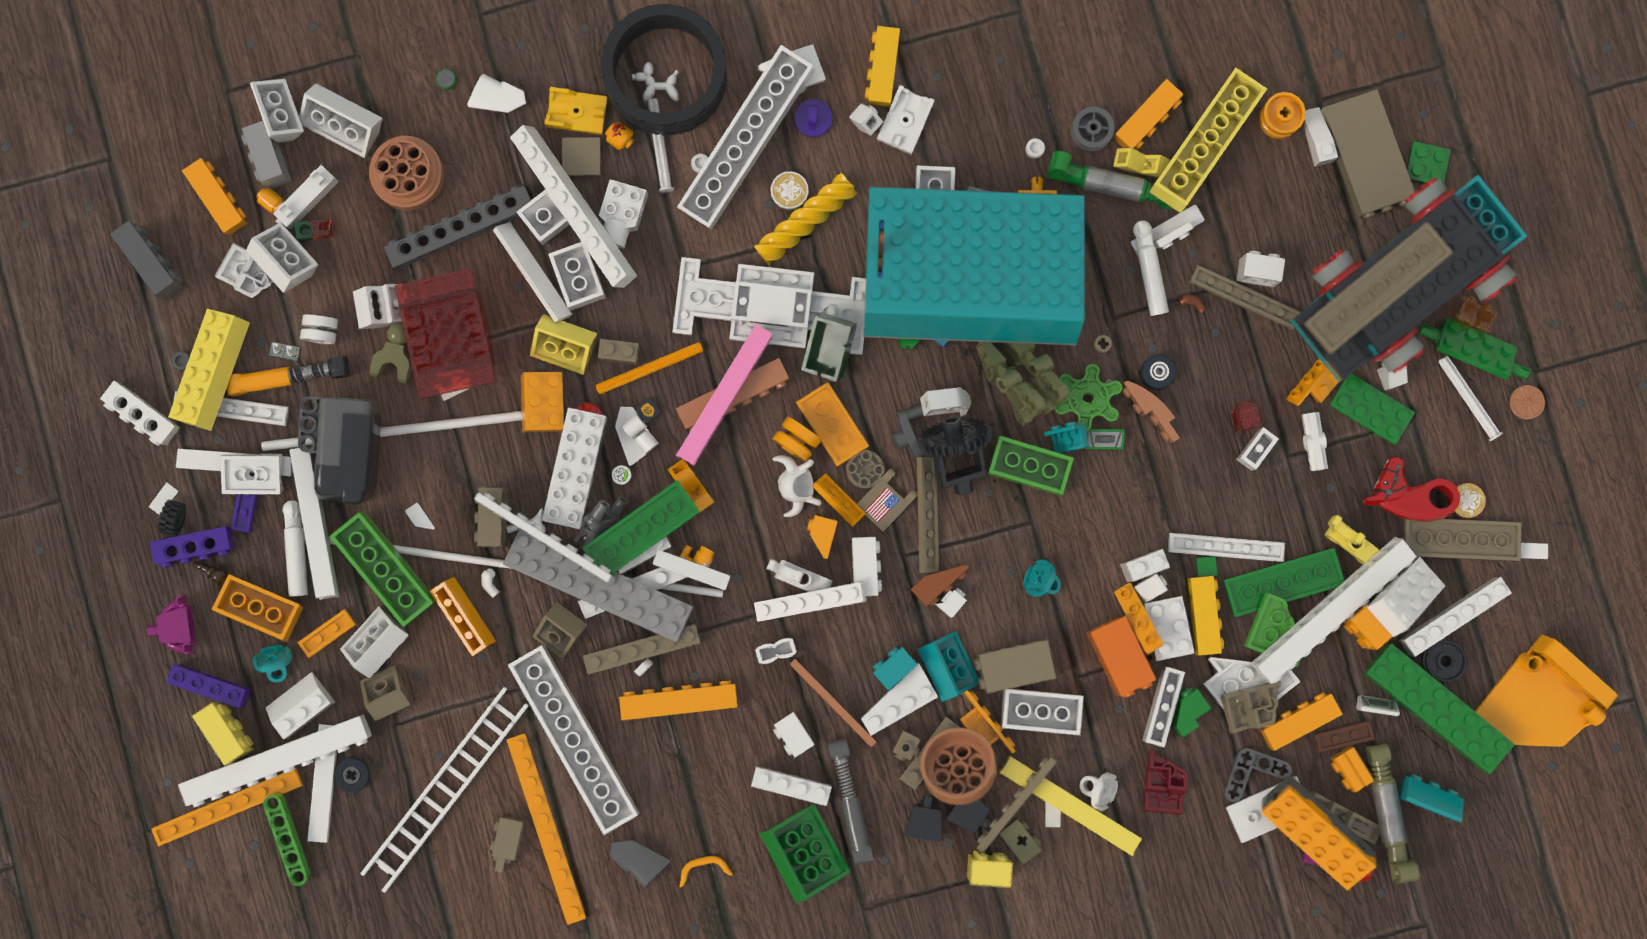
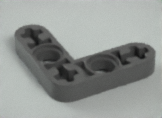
[1224,747,1292,802]

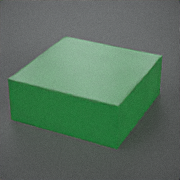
[1195,556,1218,577]

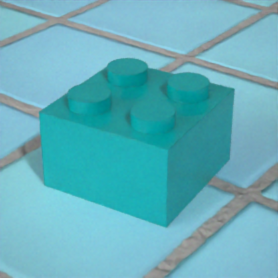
[872,647,918,691]

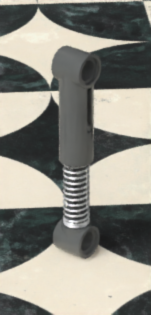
[827,738,874,866]

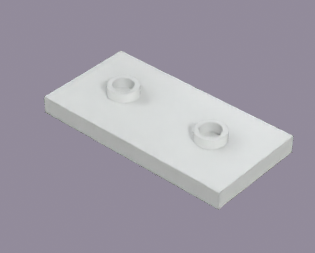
[1225,776,1300,843]

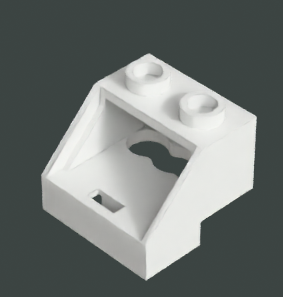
[353,284,408,329]

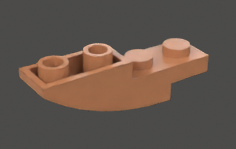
[1122,381,1180,444]

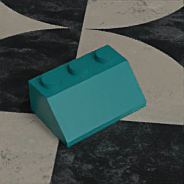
[918,631,979,702]
[1398,774,1464,822]

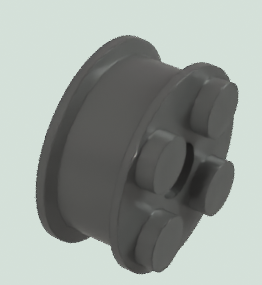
[1071,106,1115,152]

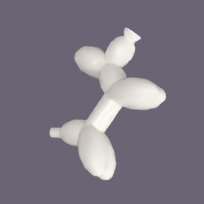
[632,62,679,102]

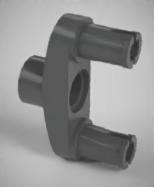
[892,404,926,461]

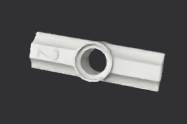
[1302,412,1328,471]

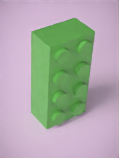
[987,436,1074,496]

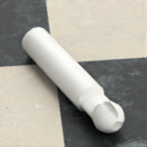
[1133,220,1169,316]
[282,500,308,597]

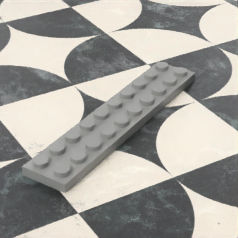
[503,529,694,642]

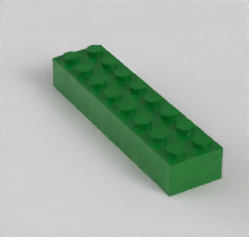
[1362,643,1515,774]

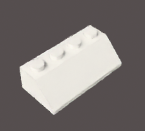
[299,84,383,158]

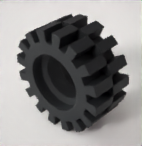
[157,499,187,537]

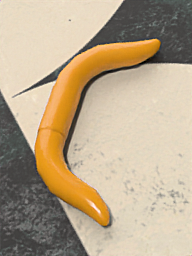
[679,856,733,887]

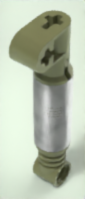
[1365,743,1420,884]

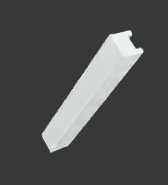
[290,445,339,600]

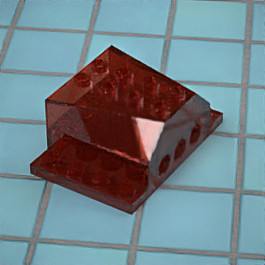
[394,268,496,399]

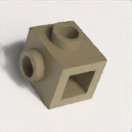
[892,730,921,762]

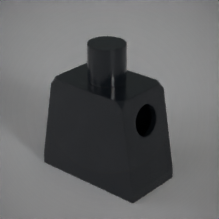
[904,795,941,842]
[945,799,993,833]

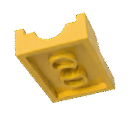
[545,87,608,135]

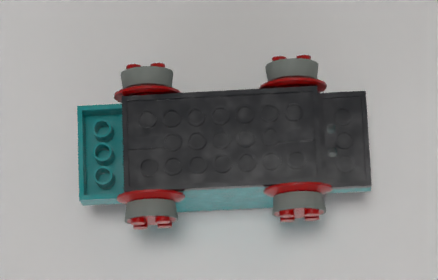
[1290,175,1527,382]

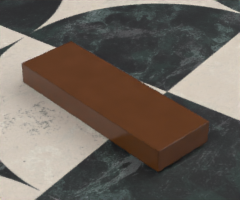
[1313,720,1375,753]

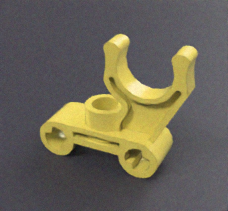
[1324,515,1379,565]

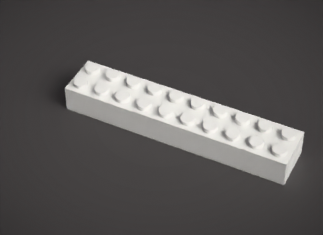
[677,45,815,230]
[508,645,640,835]

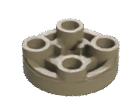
[846,450,885,489]

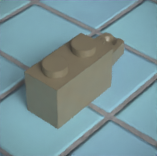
[490,816,525,873]

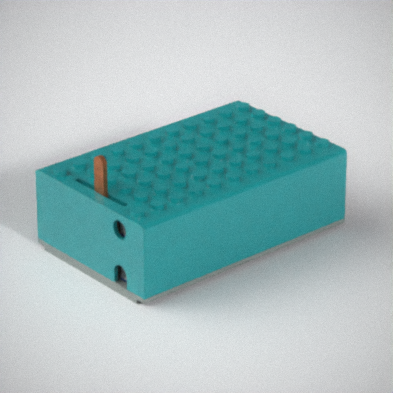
[864,187,1084,346]

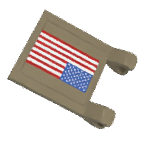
[857,469,918,532]

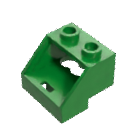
[1170,687,1211,737]

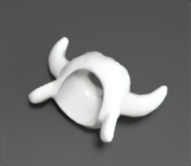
[773,455,822,517]

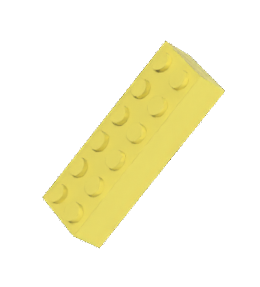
[168,309,250,431]

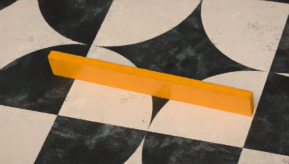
[151,767,303,847]

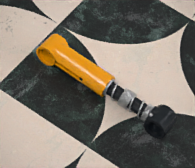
[226,356,350,396]

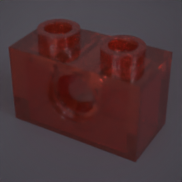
[1230,401,1261,433]

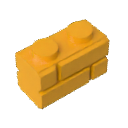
[1331,746,1374,792]

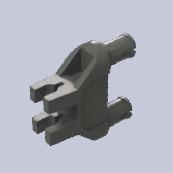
[574,496,629,548]

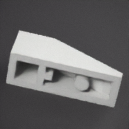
[1303,107,1338,167]

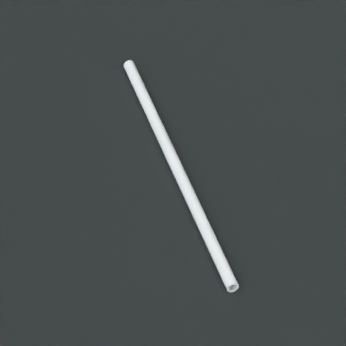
[261,411,522,451]

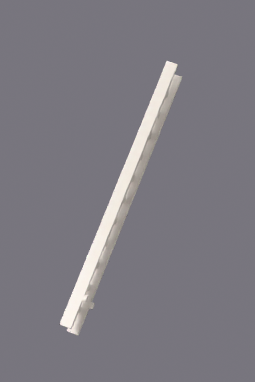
[360,687,530,893]

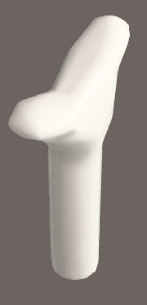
[506,508,546,534]

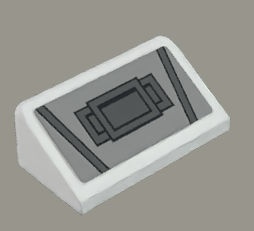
[1356,695,1400,716]

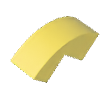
[1113,148,1170,178]

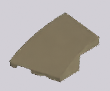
[1221,681,1281,733]

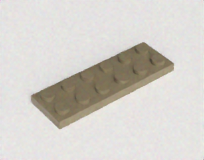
[1404,519,1522,561]

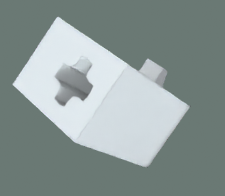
[920,387,971,416]

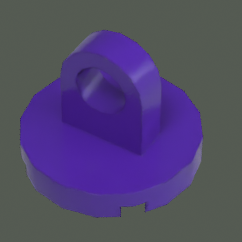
[795,99,832,138]

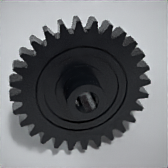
[917,417,992,495]

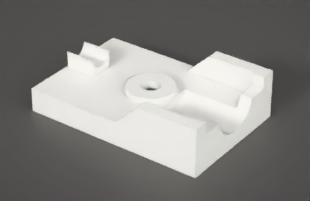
[877,85,935,155]
[220,454,283,494]

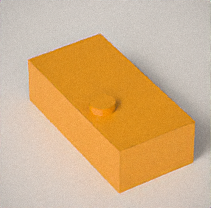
[212,574,304,642]

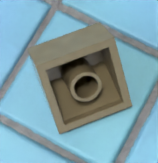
[532,602,587,660]
[360,665,411,721]

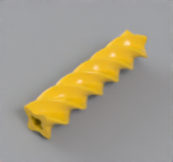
[754,173,857,266]

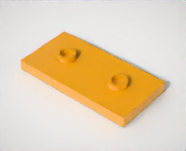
[796,382,869,467]

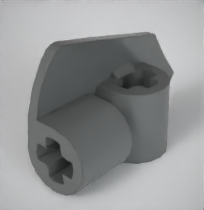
[610,840,670,888]

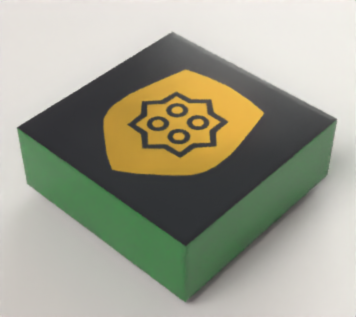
[635,397,662,424]

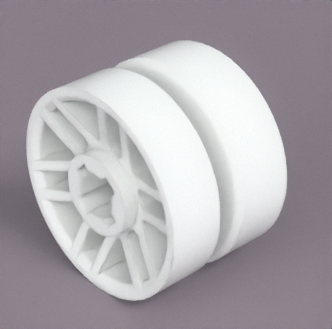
[300,315,338,344]

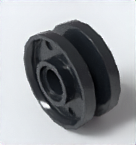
[1421,641,1467,681]

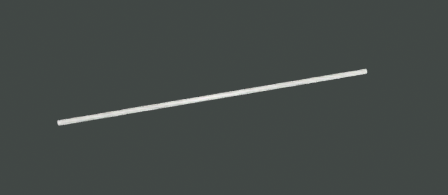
[304,535,723,597]

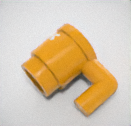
[680,545,715,568]

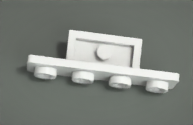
[1130,205,1204,256]

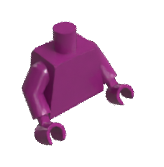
[147,594,197,654]

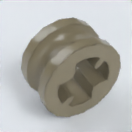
[1094,335,1112,353]

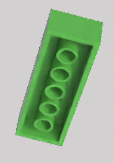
[329,511,436,627]

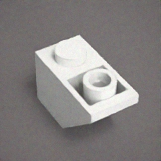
[1377,363,1408,391]
[1133,574,1167,603]

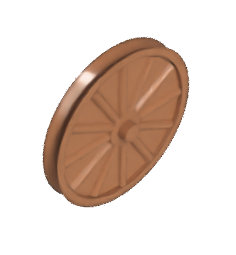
[1509,385,1545,420]

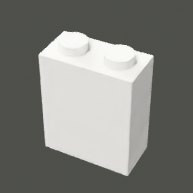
[1120,549,1170,582]

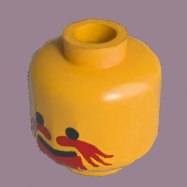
[605,122,634,150]

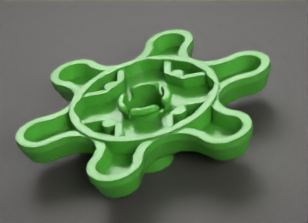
[1055,364,1123,432]

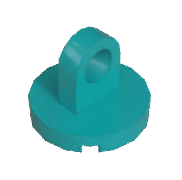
[1023,559,1061,597]
[252,644,292,683]

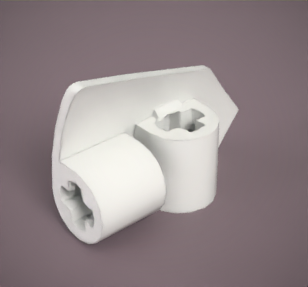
[468,74,526,113]
[615,407,659,466]

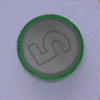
[436,69,456,90]

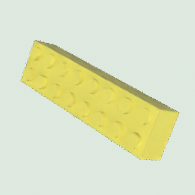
[1149,68,1267,213]

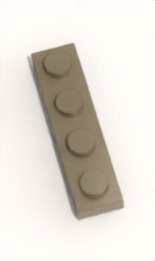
[899,716,960,790]

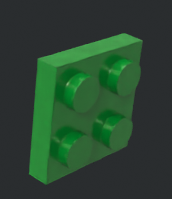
[1406,141,1451,184]

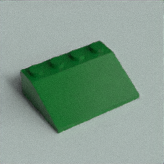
[759,804,850,903]

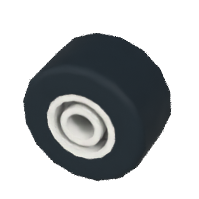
[1140,354,1176,390]

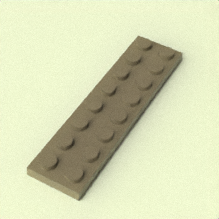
[1304,222,1453,354]

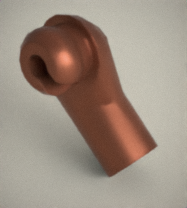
[1179,293,1207,314]

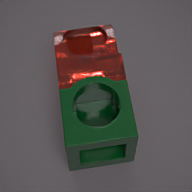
[294,220,333,243]

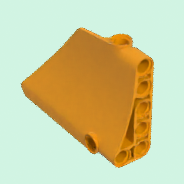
[1475,634,1618,747]

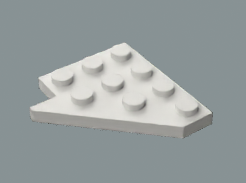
[1203,657,1300,710]

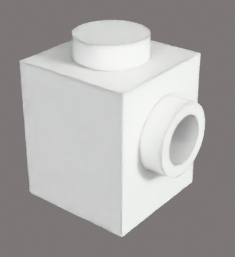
[849,103,883,136]

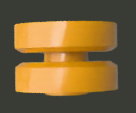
[1258,92,1306,139]
[772,416,822,462]

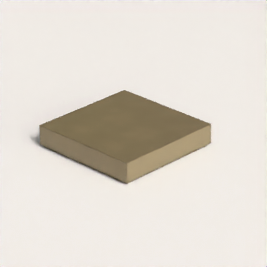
[562,137,601,176]

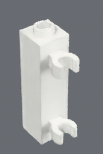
[273,165,339,230]

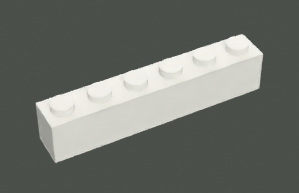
[1399,577,1511,656]

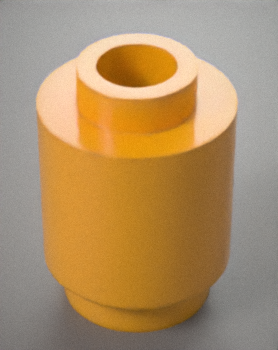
[256,187,284,214]

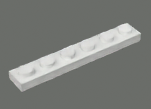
[578,557,687,619]
[754,582,866,622]

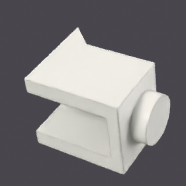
[935,588,967,618]

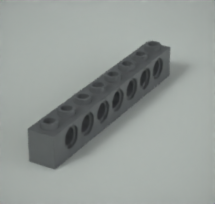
[384,185,531,271]

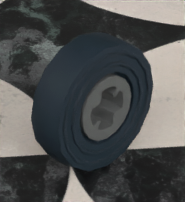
[335,758,370,792]

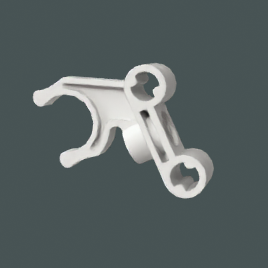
[767,559,833,592]

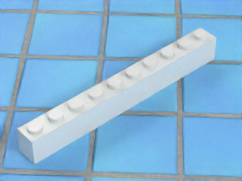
[510,125,637,288]
[1251,537,1417,684]
[178,714,372,807]

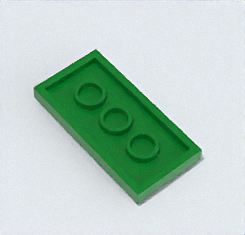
[1328,374,1415,445]

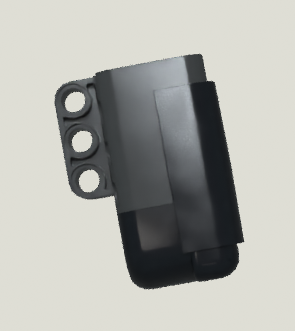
[298,396,382,505]

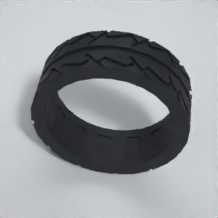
[601,4,727,136]

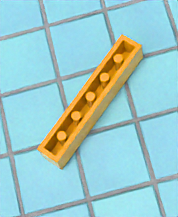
[619,680,738,720]

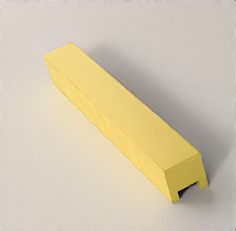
[998,756,1142,856]

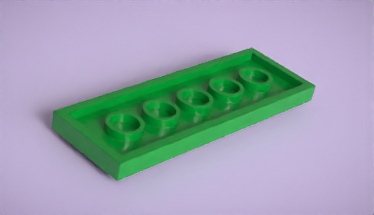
[582,480,700,575]
[1223,548,1345,617]

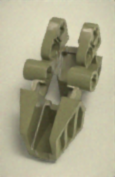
[976,342,1069,427]

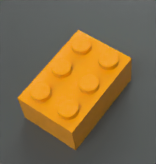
[521,372,564,432]

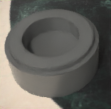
[172,351,190,371]

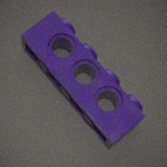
[150,526,235,568]
[166,664,252,708]

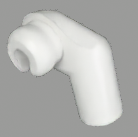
[481,569,500,598]

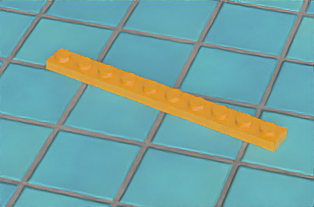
[507,733,587,925]

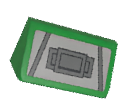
[1085,429,1125,450]

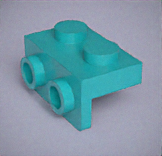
[1044,422,1089,454]

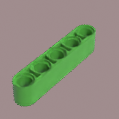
[263,792,311,886]

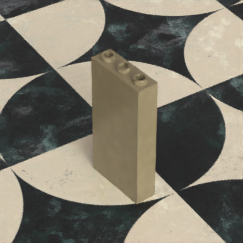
[1321,89,1415,219]

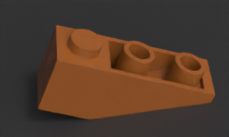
[910,564,969,607]

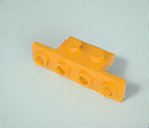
[1286,359,1338,406]
[1114,583,1164,654]
[959,690,1015,754]

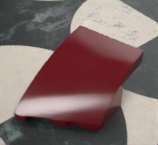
[1143,750,1188,815]

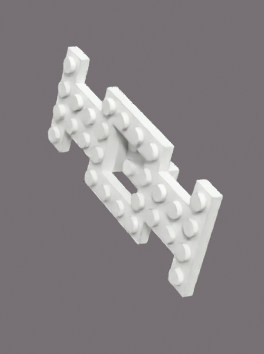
[672,257,865,355]

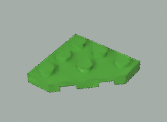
[1244,592,1301,667]

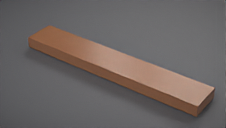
[790,659,876,747]

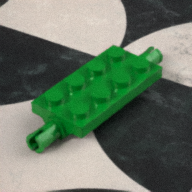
[1418,317,1530,380]

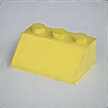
[530,314,597,375]

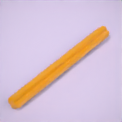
[596,342,703,394]

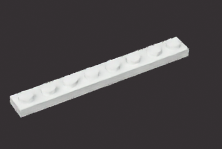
[475,492,613,583]

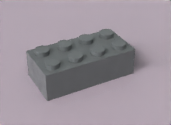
[110,221,185,301]

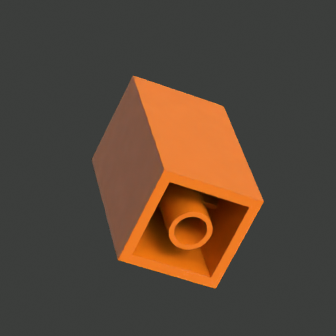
[1086,616,1156,698]

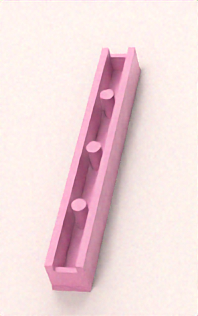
[676,323,773,466]

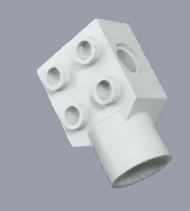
[599,179,648,249]

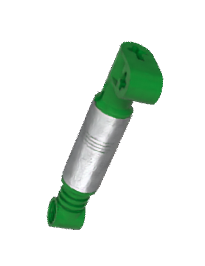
[1046,151,1174,210]

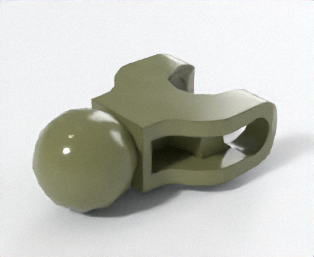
[370,323,413,384]

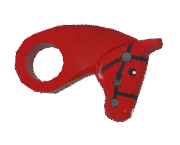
[1363,457,1461,522]

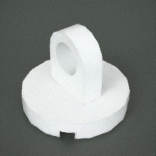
[1080,772,1118,811]

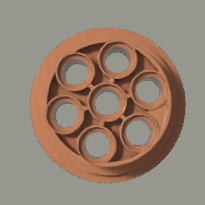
[369,136,445,211]
[920,728,997,805]

